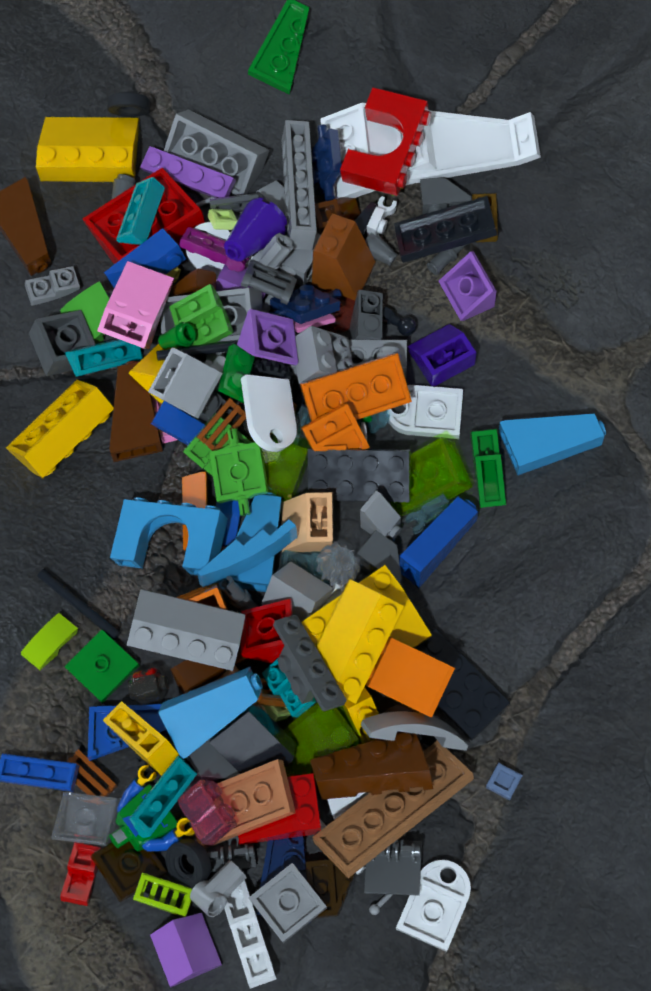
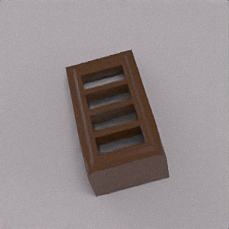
[168,268,216,297]

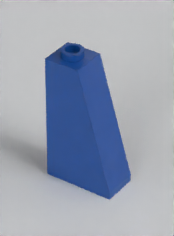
[399,497,478,588]

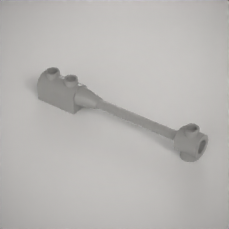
[204,233,321,391]

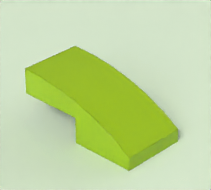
[21,613,78,670]

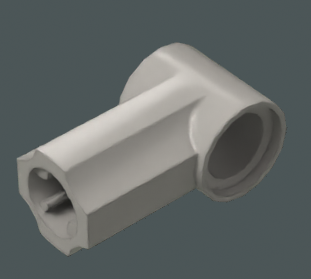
[248,233,294,271]
[190,860,247,917]

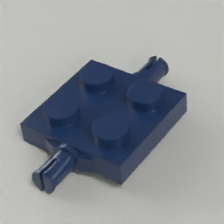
[311,124,342,201]
[270,285,341,324]

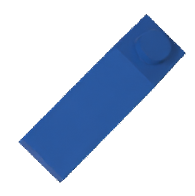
[104,228,186,288]

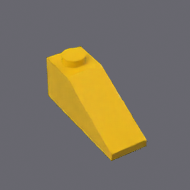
[103,701,180,776]

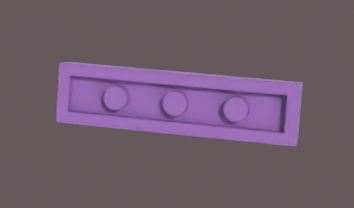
[140,146,236,198]

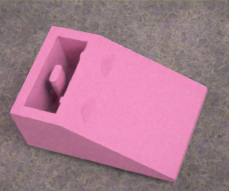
[97,261,175,349]

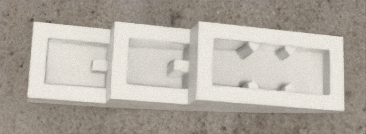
[224,868,276,988]

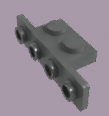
[273,615,347,711]

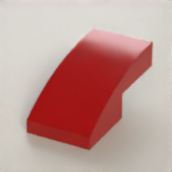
[60,842,101,906]

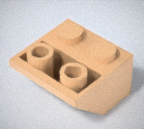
[282,492,333,553]

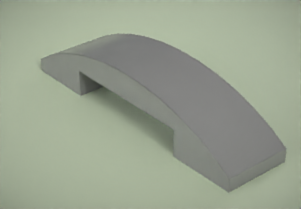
[361,711,468,751]

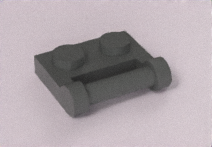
[240,260,297,305]

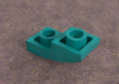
[262,659,316,718]

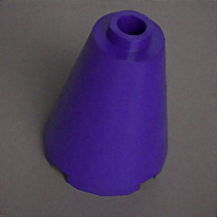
[224,197,287,261]

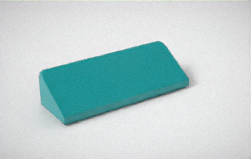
[116,177,165,245]
[65,339,143,376]
[129,756,197,838]

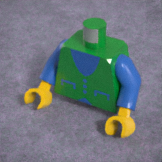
[109,765,196,852]

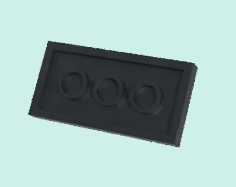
[394,196,497,263]
[308,448,411,502]
[414,629,510,741]

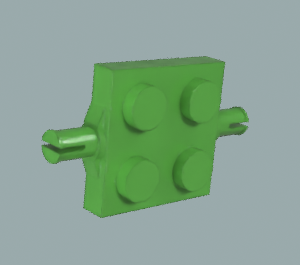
[209,428,269,516]

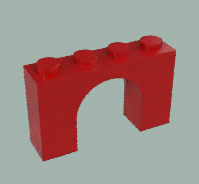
[340,87,431,196]

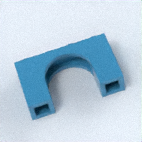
[110,497,228,575]

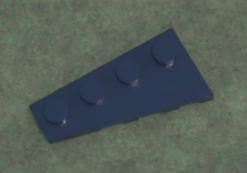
[256,836,310,924]

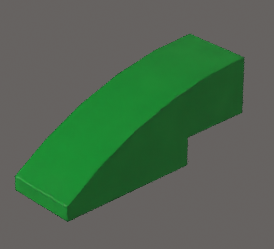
[470,429,506,508]

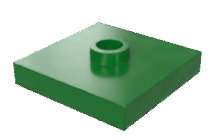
[64,630,139,704]

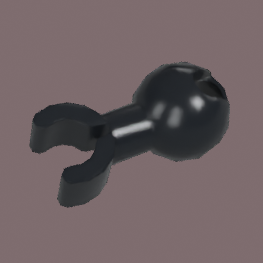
[382,307,416,336]

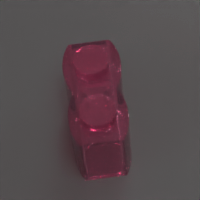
[178,779,237,845]

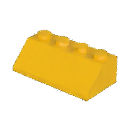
[6,380,114,478]
[315,579,404,704]

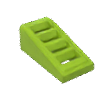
[133,873,192,917]

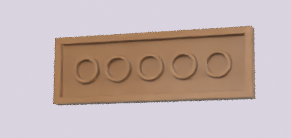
[312,740,474,878]

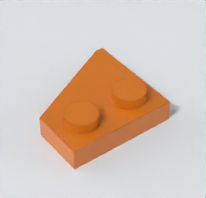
[301,403,369,451]

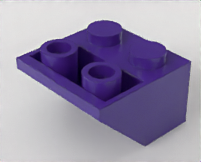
[407,324,476,387]

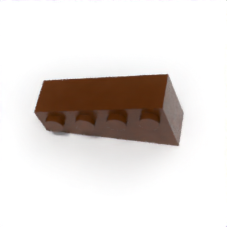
[310,732,433,800]

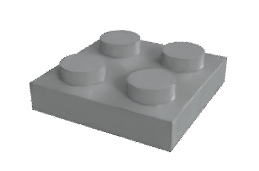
[249,863,327,943]

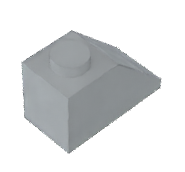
[360,491,402,540]

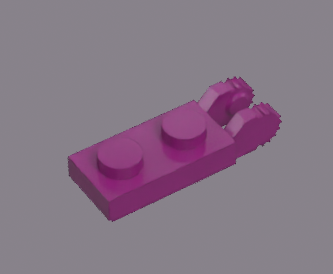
[179,227,250,272]

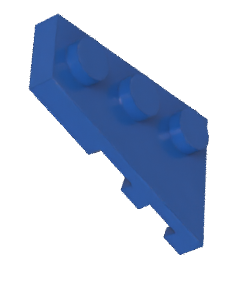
[88,704,168,761]

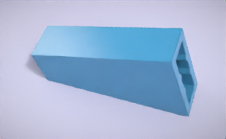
[498,414,606,475]
[219,493,281,592]
[158,667,263,759]

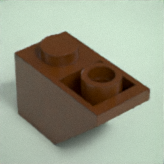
[315,198,360,233]

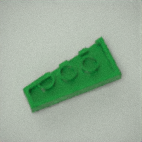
[248,0,309,94]

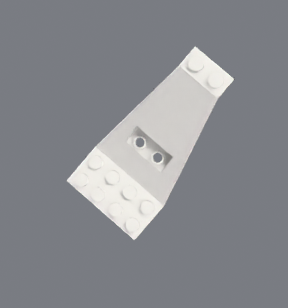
[321,103,541,199]

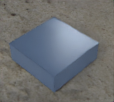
[486,762,523,801]

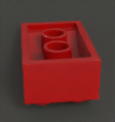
[238,774,321,845]

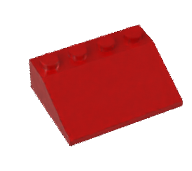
[82,168,205,264]

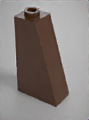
[0,177,52,276]
[109,361,163,462]
[170,640,255,694]

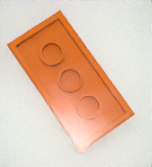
[300,353,412,422]

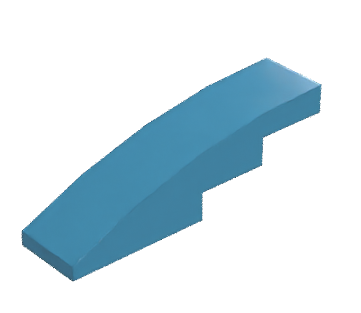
[197,519,297,587]

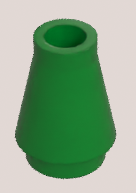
[158,322,196,349]

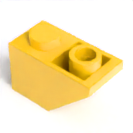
[342,687,379,744]

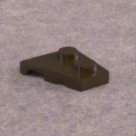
[306,859,355,919]

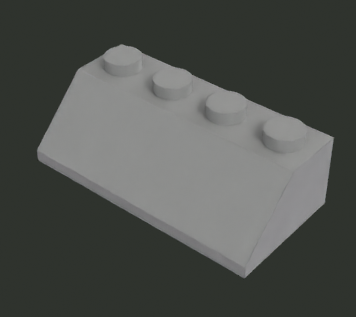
[164,109,269,195]
[160,288,263,343]
[127,589,245,671]

